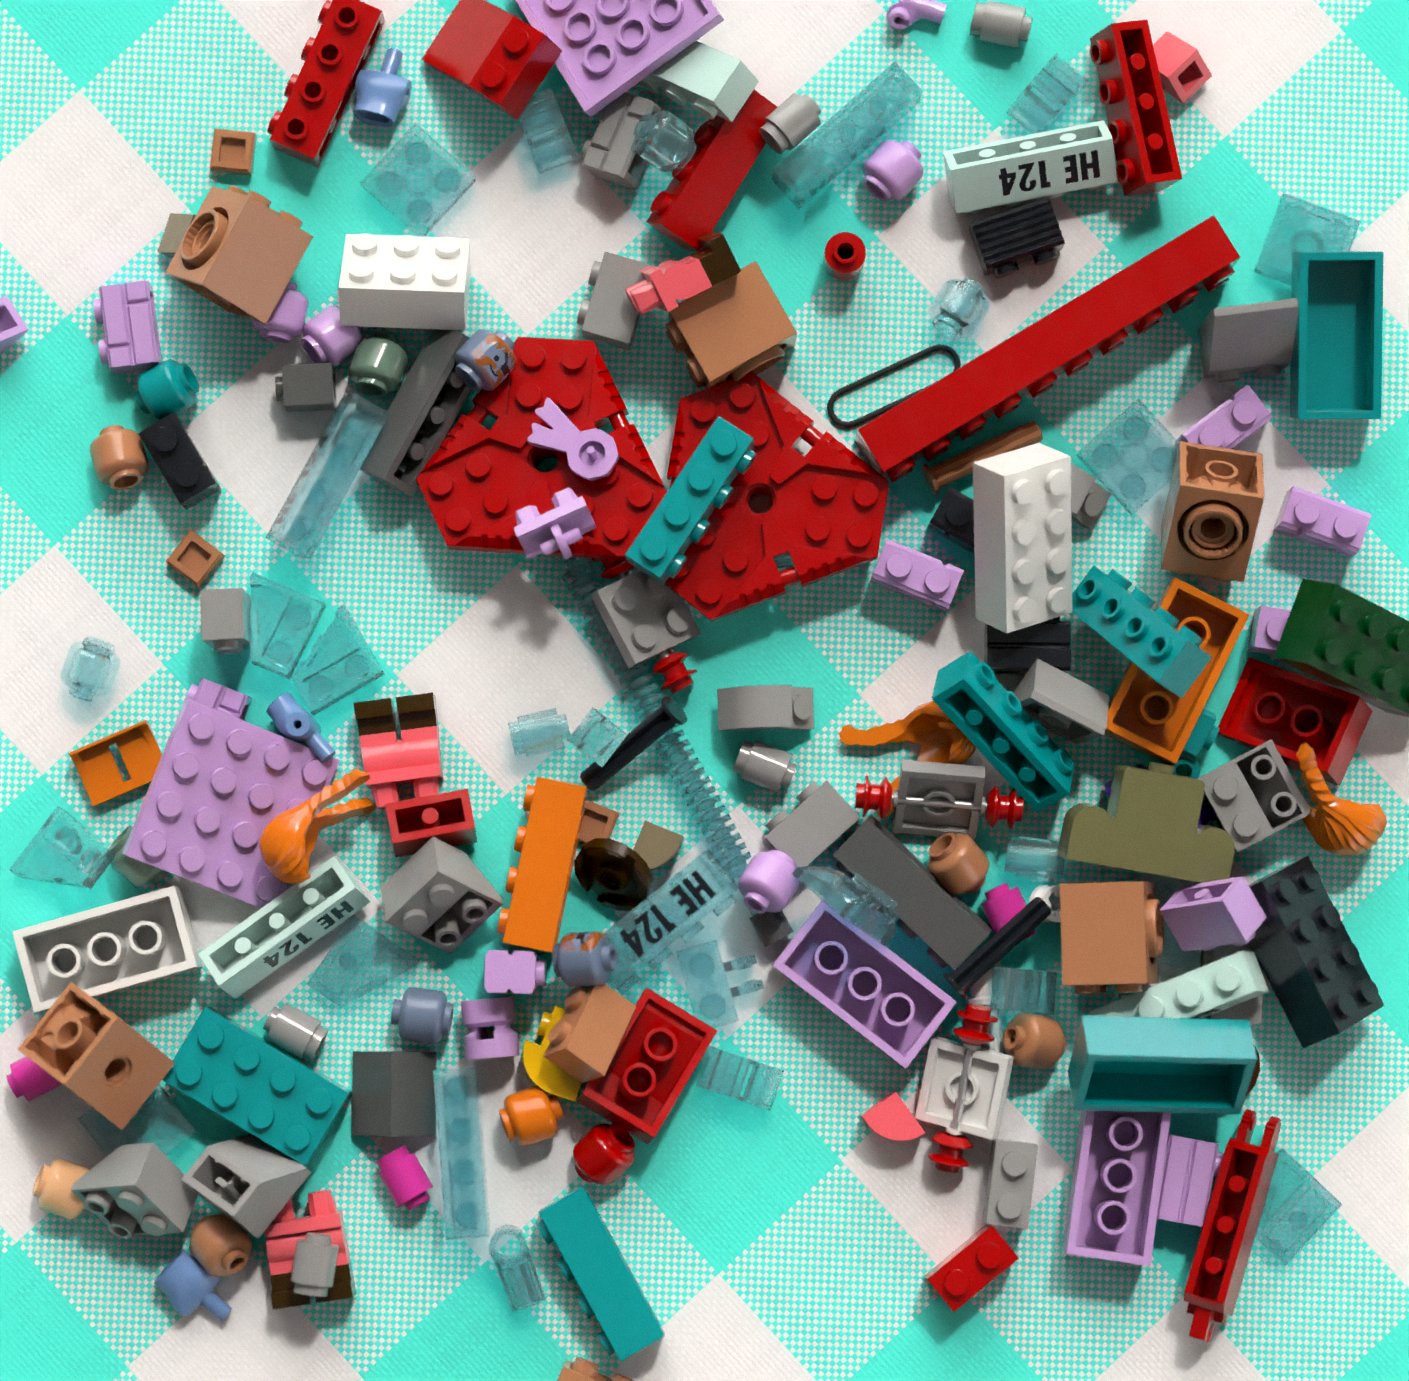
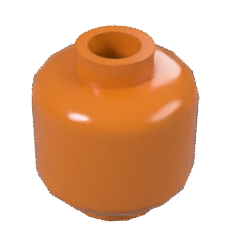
[498,1086,564,1147]

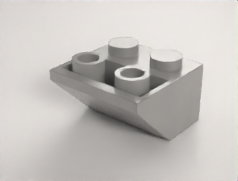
[1197,739,1312,853]
[381,836,503,954]
[181,1133,311,1239]
[71,1142,198,1239]

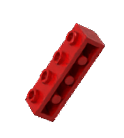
[267,0,385,167]
[1090,19,1182,196]
[646,90,777,251]

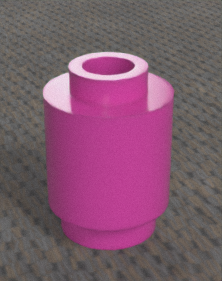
[980,882,1036,940]
[6,1056,62,1102]
[376,1145,433,1211]

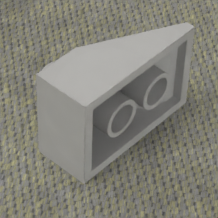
[1198,298,1298,383]

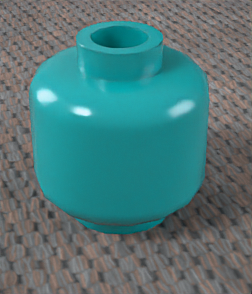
[135,359,199,420]

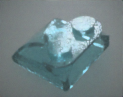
[792,866,899,947]

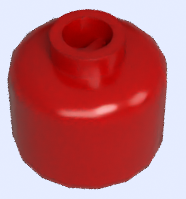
[573,1123,635,1186]

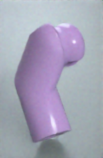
[886,0,947,30]

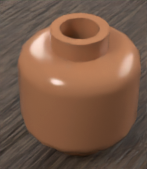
[90,425,148,490]
[927,833,989,895]
[1002,1012,1066,1070]
[189,1214,252,1277]

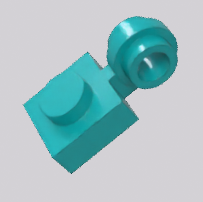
[1172,708,1219,779]

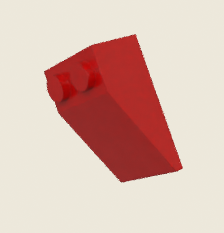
[421,0,562,120]
[1218,657,1373,786]
[577,987,717,1144]

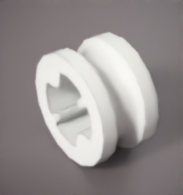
[1029,885,1061,923]

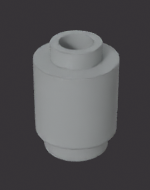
[970,0,1033,48]
[759,93,821,154]
[732,740,797,793]
[263,1003,329,1060]
[291,1232,339,1297]

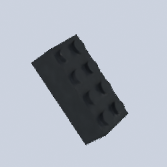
[1249,856,1385,1048]

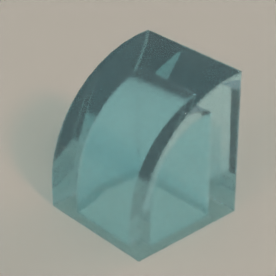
[567,707,628,767]

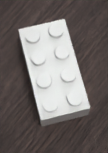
[973,443,1072,633]
[12,885,203,1013]

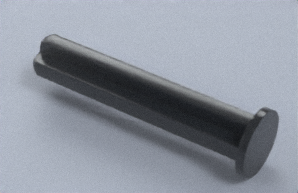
[580,696,687,791]
[942,897,1052,1000]

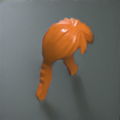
[838,701,976,817]
[1296,742,1387,857]
[259,769,376,884]

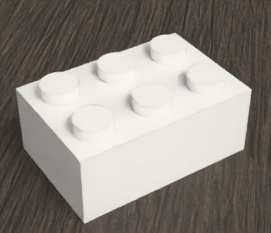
[339,233,471,330]

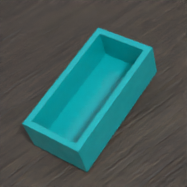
[1290,251,1384,420]
[162,1007,352,1166]
[1068,1015,1257,1114]

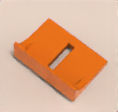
[68,720,162,807]

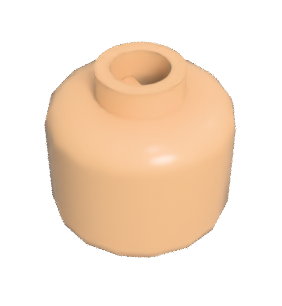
[32,1158,90,1219]

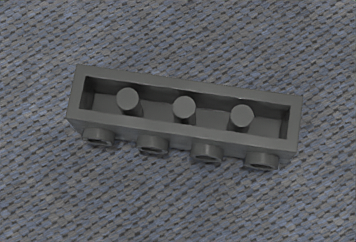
[356,329,471,497]
[833,815,992,970]

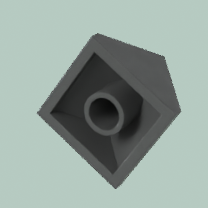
[352,1051,437,1137]

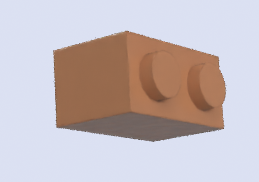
[544,983,636,1084]

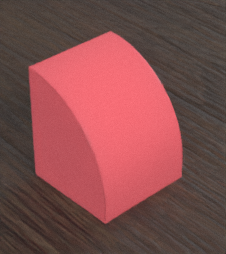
[1153,31,1212,104]
[860,1091,925,1141]

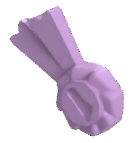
[527,398,619,481]

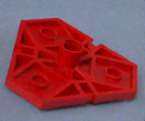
[416,337,667,560]
[664,371,889,622]

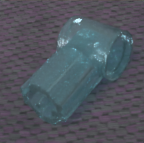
[489,1224,546,1312]

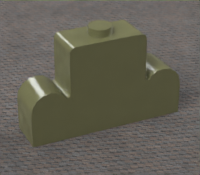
[1057,762,1235,883]

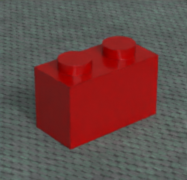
[385,788,477,858]
[924,1224,1019,1312]

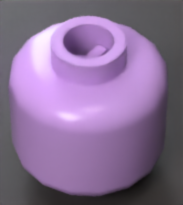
[863,140,923,202]
[251,282,308,343]
[301,305,364,367]
[738,850,800,914]

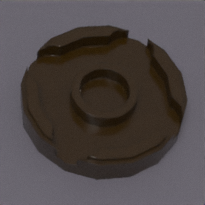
[574,838,654,911]

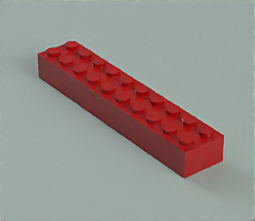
[854,215,1240,483]

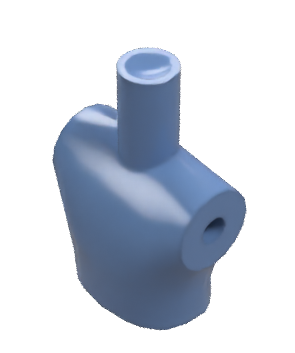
[353,48,412,127]
[266,693,336,763]
[154,1249,232,1321]

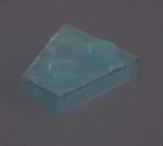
[1255,1148,1342,1266]

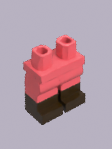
[625,231,742,314]
[353,692,444,810]
[264,1189,356,1310]

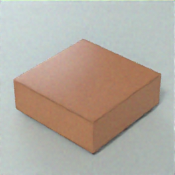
[210,128,257,176]
[166,529,225,588]
[577,800,620,844]

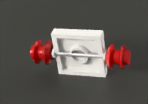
[915,1004,1014,1173]

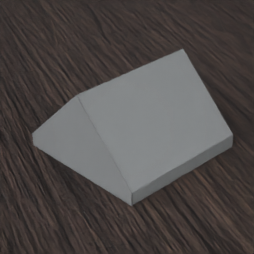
[1013,658,1109,745]

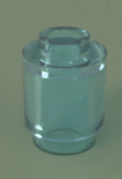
[508,708,571,757]
[1005,836,1065,882]

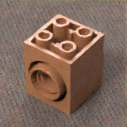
[165,185,313,324]
[665,261,797,388]
[1161,441,1264,582]
[1059,881,1163,994]
[18,982,175,1130]

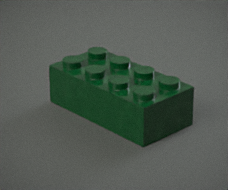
[1274,578,1409,717]

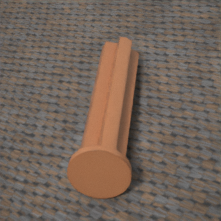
[922,421,1043,496]

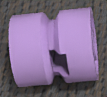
[461,997,520,1060]

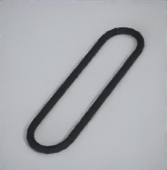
[827,344,961,428]

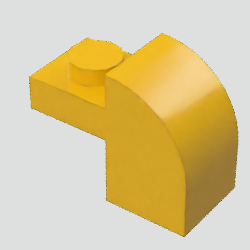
[523,1006,582,1102]

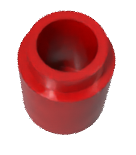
[823,232,866,280]

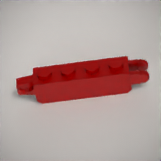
[1184,1109,1282,1342]

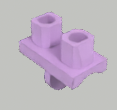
[513,488,597,560]

